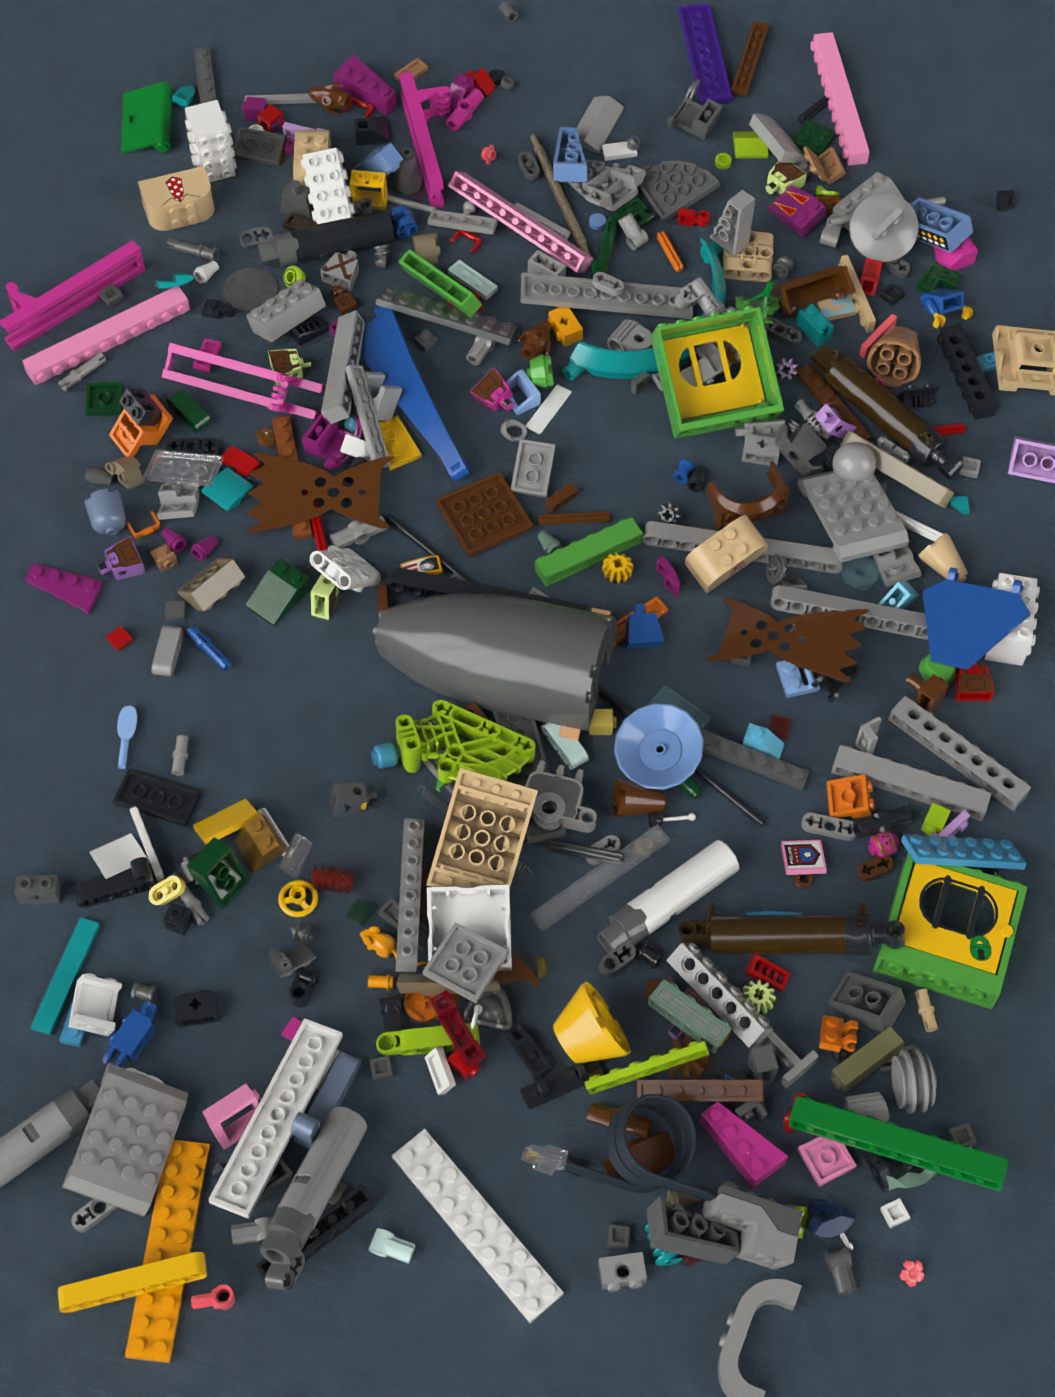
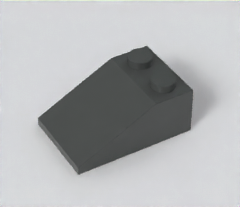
[828,971,906,1033]

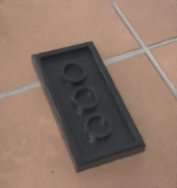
[113,768,202,827]

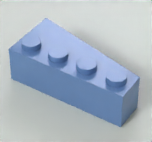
[553,127,587,182]

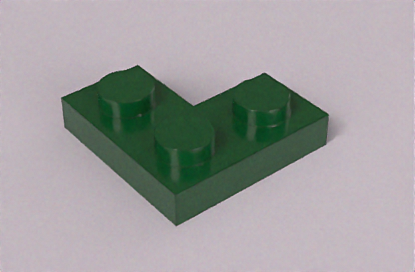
[916,262,963,293]

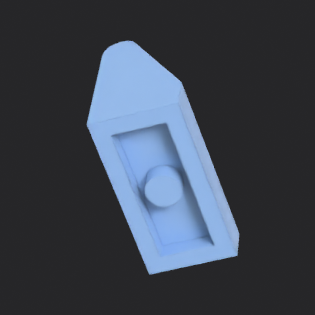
[505,369,541,415]

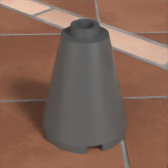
[390,148,424,195]

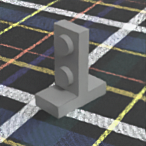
[764,1030,819,1089]

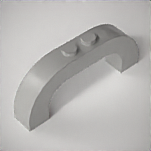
[718,1279,802,1397]

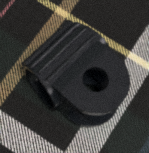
[810,653,860,703]

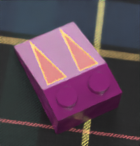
[767,185,827,238]

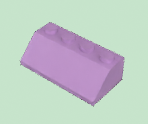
[1008,436,1055,483]

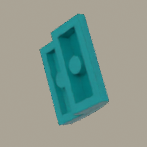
[155,273,194,289]
[201,467,254,511]

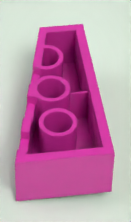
[699,1102,788,1189]

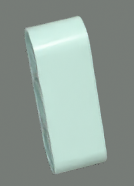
[541,723,589,770]

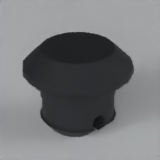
[831,1049,848,1063]

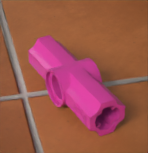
[446,88,484,132]

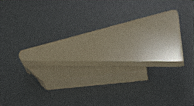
[397,973,501,996]

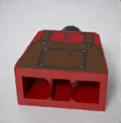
[955,662,995,701]

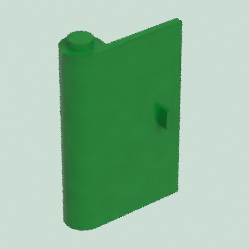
[121,82,172,154]

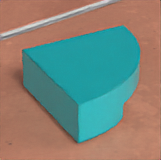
[949,496,970,515]

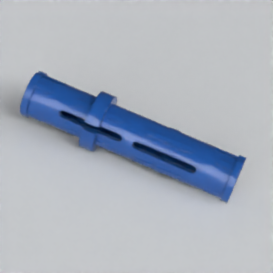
[187,625,233,671]

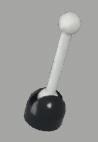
[648,813,696,829]

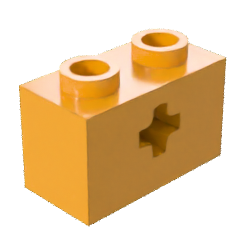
[547,307,583,347]

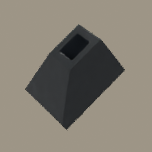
[353,115,390,146]

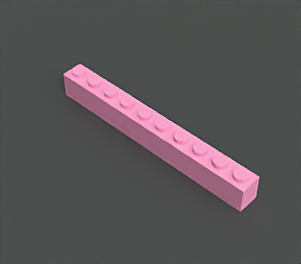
[810,32,869,166]
[448,171,593,273]
[22,286,190,385]

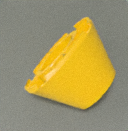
[553,981,631,1064]

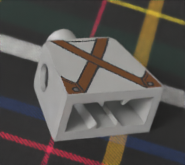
[320,250,359,292]

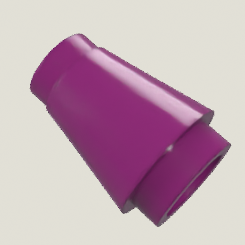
[162,527,187,552]
[191,535,218,561]

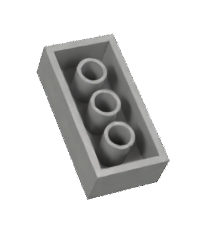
[246,280,326,342]

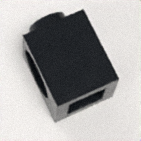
[163,902,193,936]

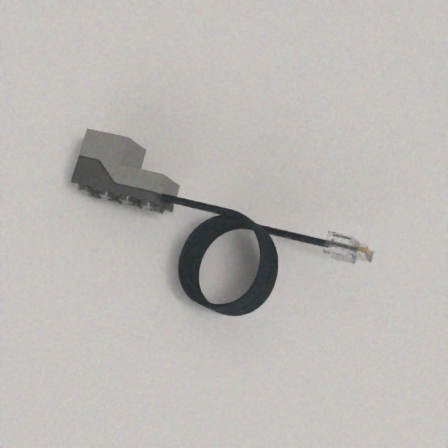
[521,1094,802,1270]

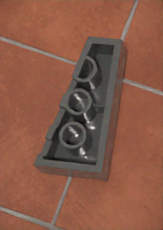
[647,1196,740,1265]

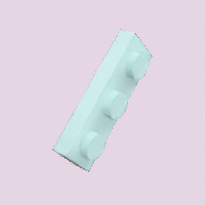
[448,260,498,300]

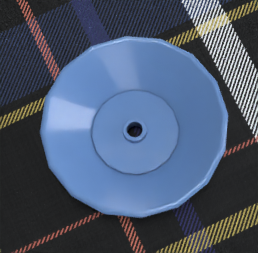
[614,703,704,790]

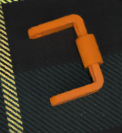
[126,511,161,539]

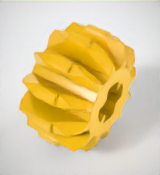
[602,552,634,584]

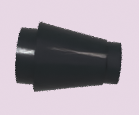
[687,466,707,492]

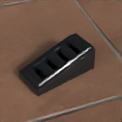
[290,317,329,346]

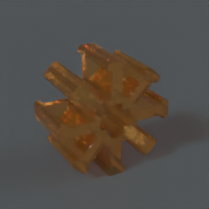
[667,1036,709,1080]

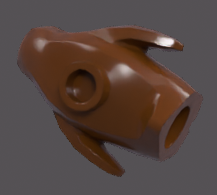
[309,82,351,115]
[517,320,551,361]

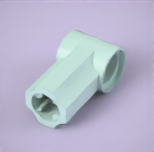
[368,1228,415,1264]

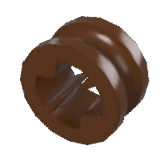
[794,874,813,890]

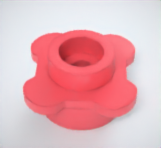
[481,145,496,165]

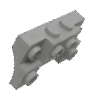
[651,342,731,392]

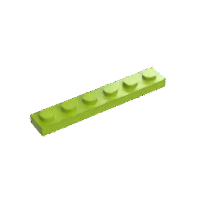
[585,1041,710,1095]

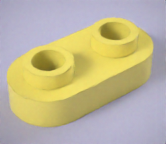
[149,876,186,906]

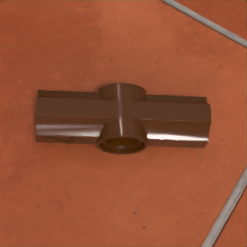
[587,1103,653,1139]

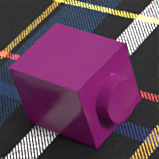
[242,97,267,121]

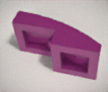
[656,556,680,597]

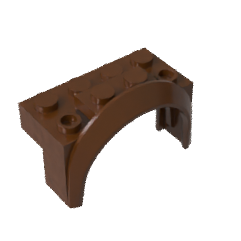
[706,461,789,531]

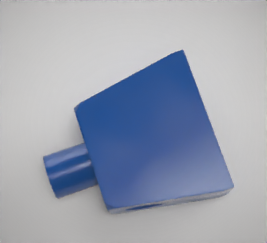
[625,604,664,649]

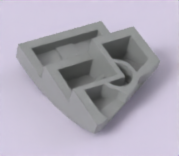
[157,473,201,520]
[873,546,921,587]

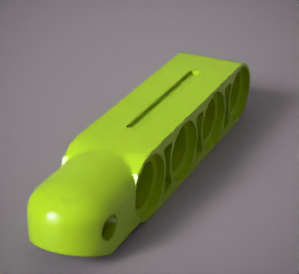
[376,1023,480,1056]

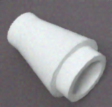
[193,261,219,283]

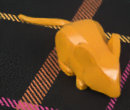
[360,926,428,966]

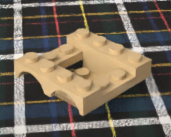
[992,325,1055,395]

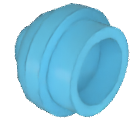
[344,416,357,434]

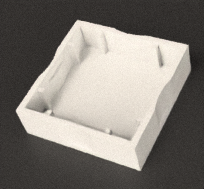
[427,885,512,971]

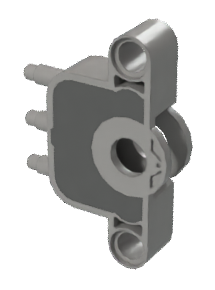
[525,760,597,833]

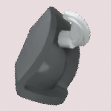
[464,988,512,1030]

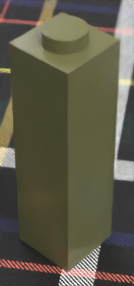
[831,1026,904,1093]

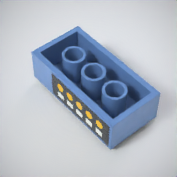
[911,197,973,253]

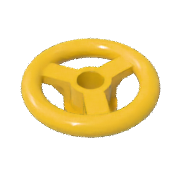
[278,880,319,917]

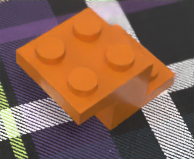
[109,394,173,458]

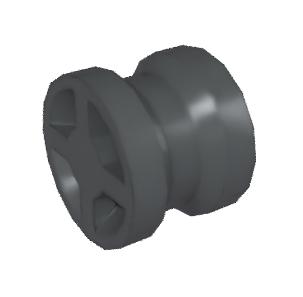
[772,256,794,278]

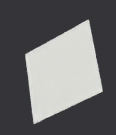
[89,833,148,879]

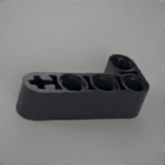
[74,857,155,908]

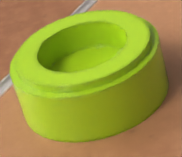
[715,153,732,169]

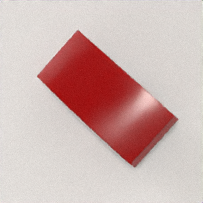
[220,446,261,477]

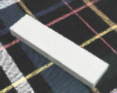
[129,807,165,883]

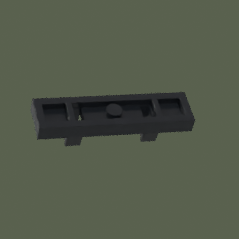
[519,1061,604,1110]

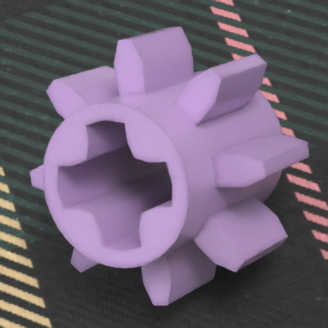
[776,358,798,380]

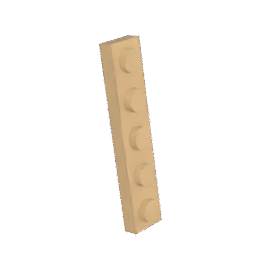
[838,255,876,333]

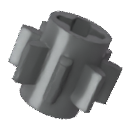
[658,502,682,524]

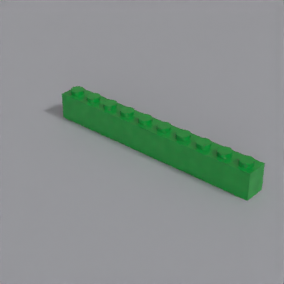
[789,1096,1009,1192]

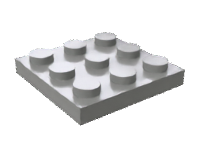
[422,922,509,1004]

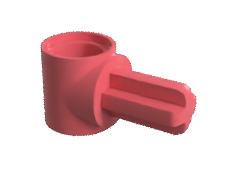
[191,1284,235,1310]

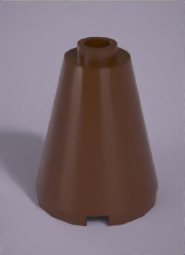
[612,778,668,817]

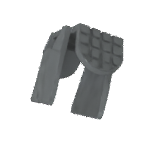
[775,423,827,476]

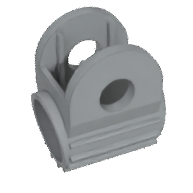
[607,319,652,351]
[844,1092,889,1123]

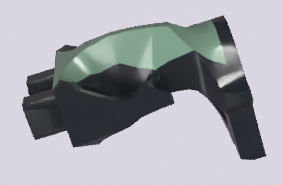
[860,1149,937,1193]

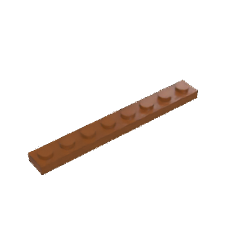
[272,416,312,540]

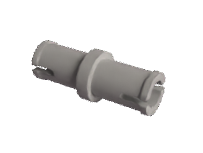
[171,735,189,776]

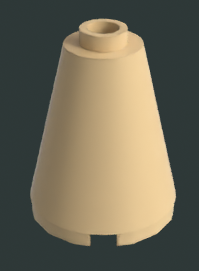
[918,533,968,582]

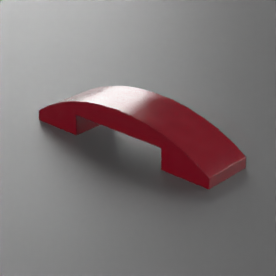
[429,990,487,1067]

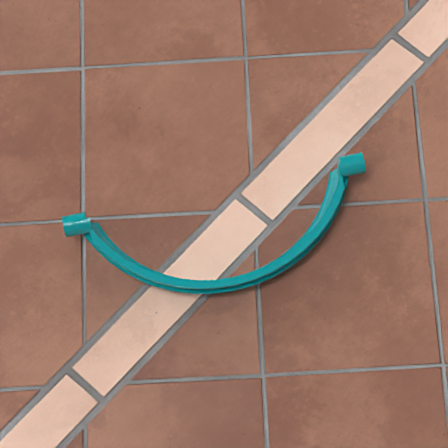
[562,238,726,381]

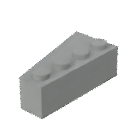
[710,189,755,257]

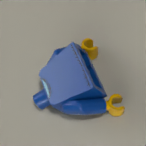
[920,289,973,328]

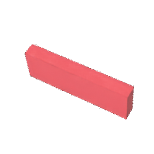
[859,314,897,359]

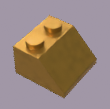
[235,813,287,873]

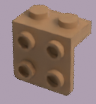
[803,146,846,185]

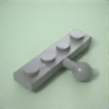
[428,201,498,235]

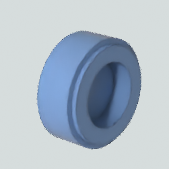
[589,213,606,230]

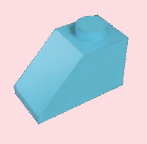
[879,582,920,610]
[743,723,784,759]

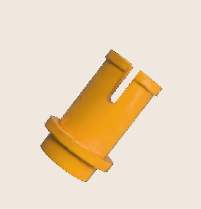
[368,974,394,990]

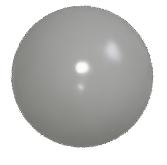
[832,442,876,482]

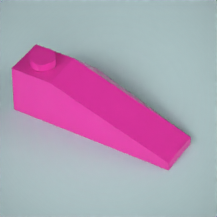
[932,237,978,271]

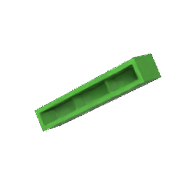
[398,249,482,318]
[535,517,643,587]

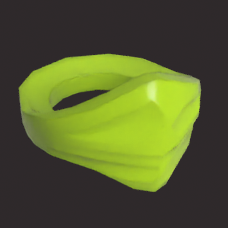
[816,185,840,197]

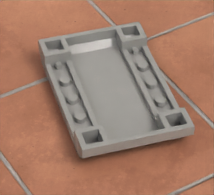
[797,471,909,563]
[62,1063,188,1217]

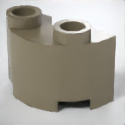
[412,232,441,264]
[104,456,145,489]

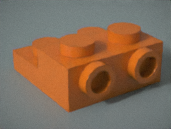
[826,774,875,819]

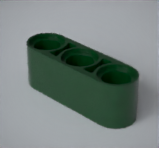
[166,388,211,433]

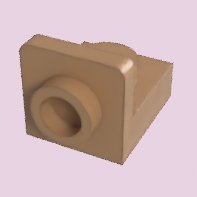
[150,544,178,572]

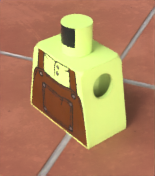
[766,161,807,195]
[268,349,311,386]
[311,574,339,620]

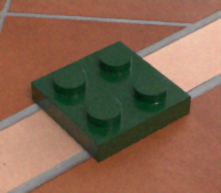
[792,120,835,156]
[85,382,123,416]

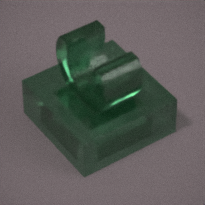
[346,898,375,927]

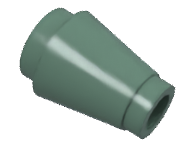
[537,531,562,555]

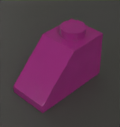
[449,73,474,112]

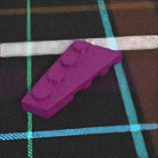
[25,563,103,615]

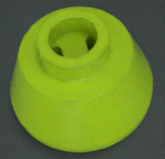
[283,265,306,287]

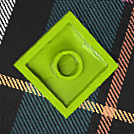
[733,131,768,159]

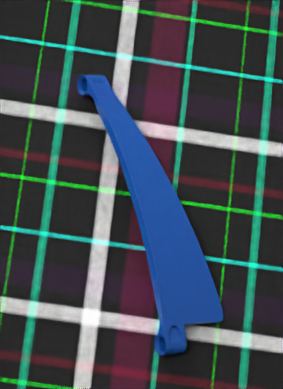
[360,306,471,482]

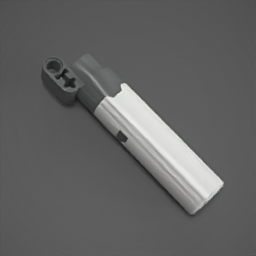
[597,840,739,976]

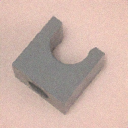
[354,372,402,421]

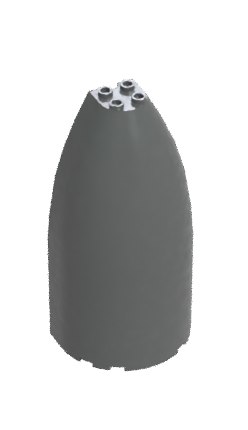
[373,593,617,731]

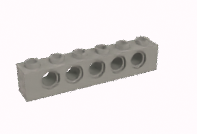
[666,943,773,1048]

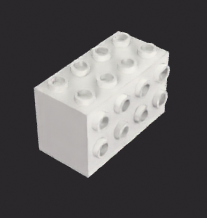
[185,100,237,182]
[300,148,355,225]
[984,573,1040,666]

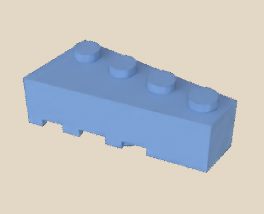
[351,143,403,184]

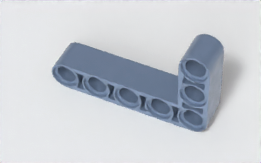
[291,1051,361,1149]

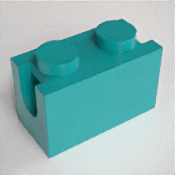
[796,304,834,347]

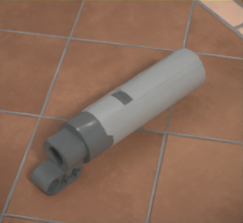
[0,1078,101,1188]
[260,1107,367,1291]

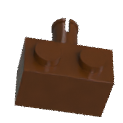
[905,673,949,714]

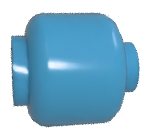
[371,742,401,769]

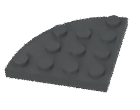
[639,160,721,223]

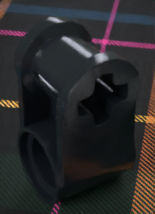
[289,967,320,1008]

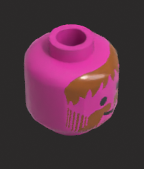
[868,831,900,857]

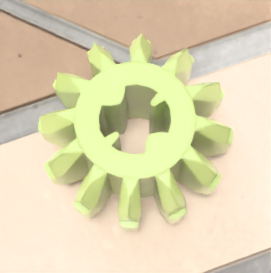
[741,979,776,1015]

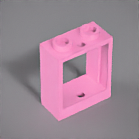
[202,1084,261,1150]

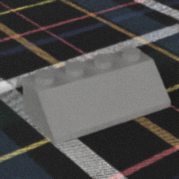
[833,172,904,230]

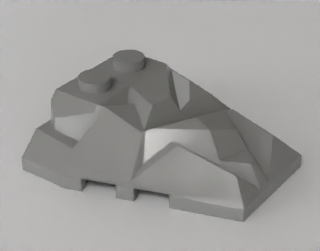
[568,159,646,212]

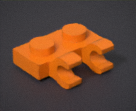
[819,1015,859,1053]

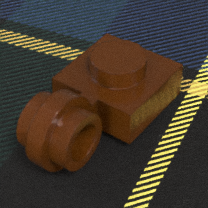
[330,285,357,315]

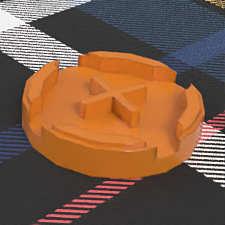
[404,992,437,1023]

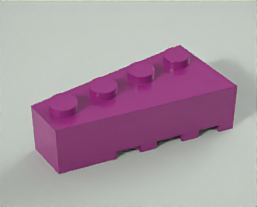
[334,54,397,116]

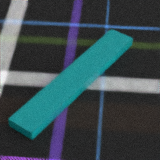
[30,917,100,1036]

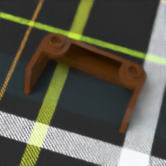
[772,266,854,316]

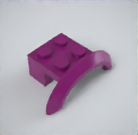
[302,413,363,470]

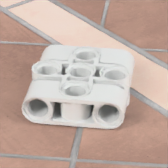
[310,545,381,592]

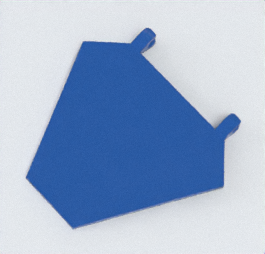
[923,567,1031,670]

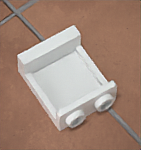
[68,973,122,1036]

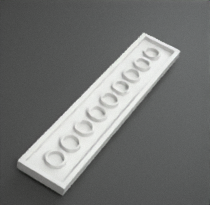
[208,1018,343,1219]
[392,1129,564,1323]

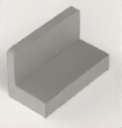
[855,716,882,754]

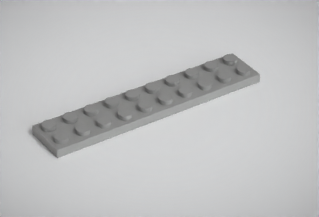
[520,272,693,319]

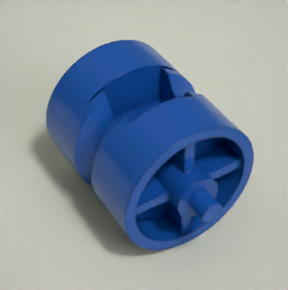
[389,205,418,238]

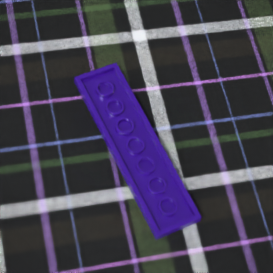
[678,4,732,105]

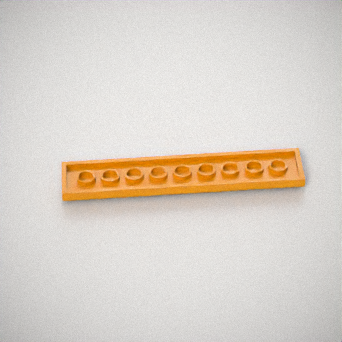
[125,1140,210,1363]

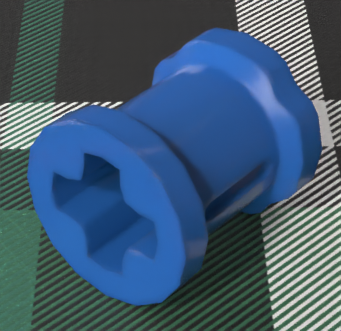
[673,459,694,484]

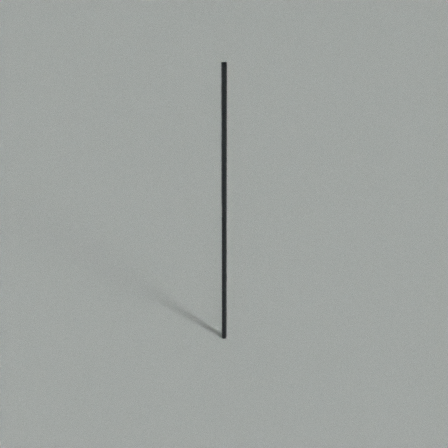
[385,513,766,827]

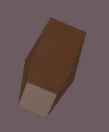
[602,1131,675,1181]

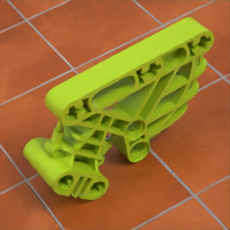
[396,700,535,783]

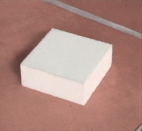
[880,1198,910,1228]

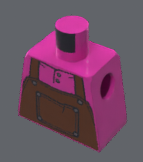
[470,368,514,412]

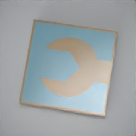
[816,294,857,321]

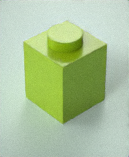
[921,803,951,836]

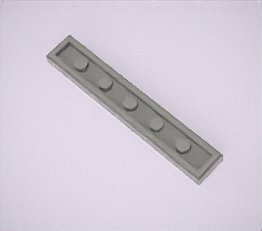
[345,365,391,468]

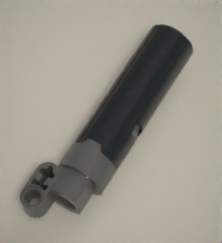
[240,211,394,267]

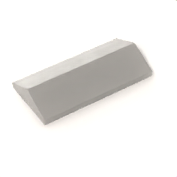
[577,96,624,154]

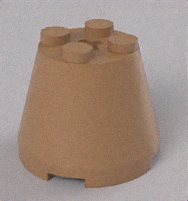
[867,326,921,387]

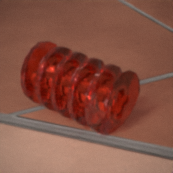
[311,864,354,894]

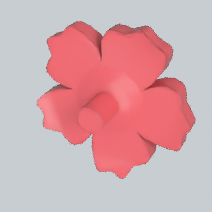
[899,1260,925,1287]

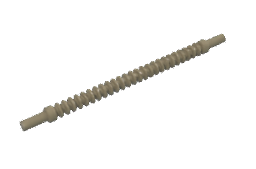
[530,134,591,256]

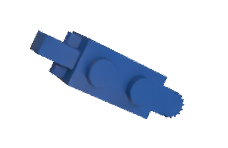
[102,1001,158,1067]

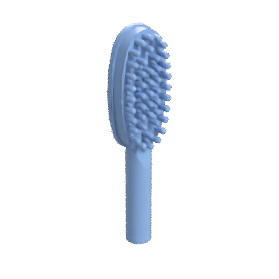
[117,706,137,769]

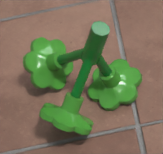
[735,281,780,324]

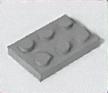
[511,439,555,498]

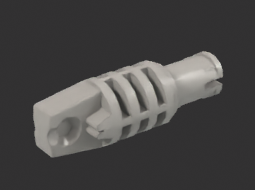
[794,399,832,440]

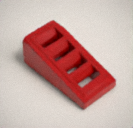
[744,954,791,991]

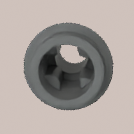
[85,466,113,486]

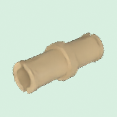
[914,989,939,1032]

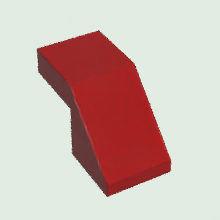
[860,258,883,296]

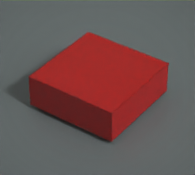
[106,626,133,652]

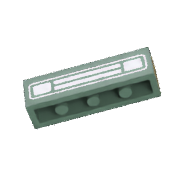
[648,979,732,1054]

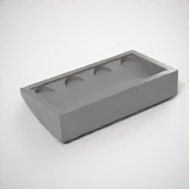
[749,113,808,163]

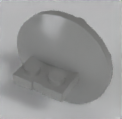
[849,193,919,263]

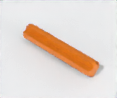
[657,231,684,273]

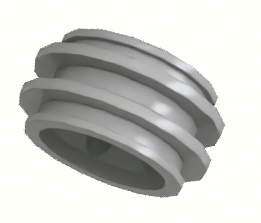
[891,1048,937,1114]

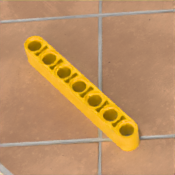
[58,1252,207,1313]

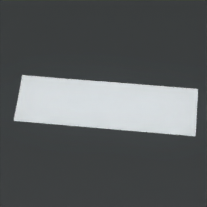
[525,384,572,434]

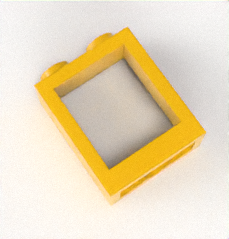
[350,170,388,210]

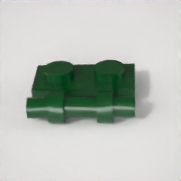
[611,197,655,227]

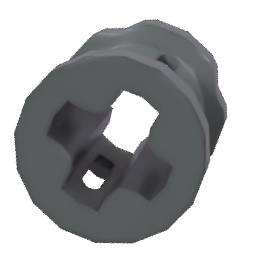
[499,1,519,23]
[131,981,157,1003]

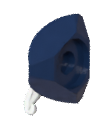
[806,1199,855,1250]

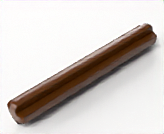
[538,511,610,525]

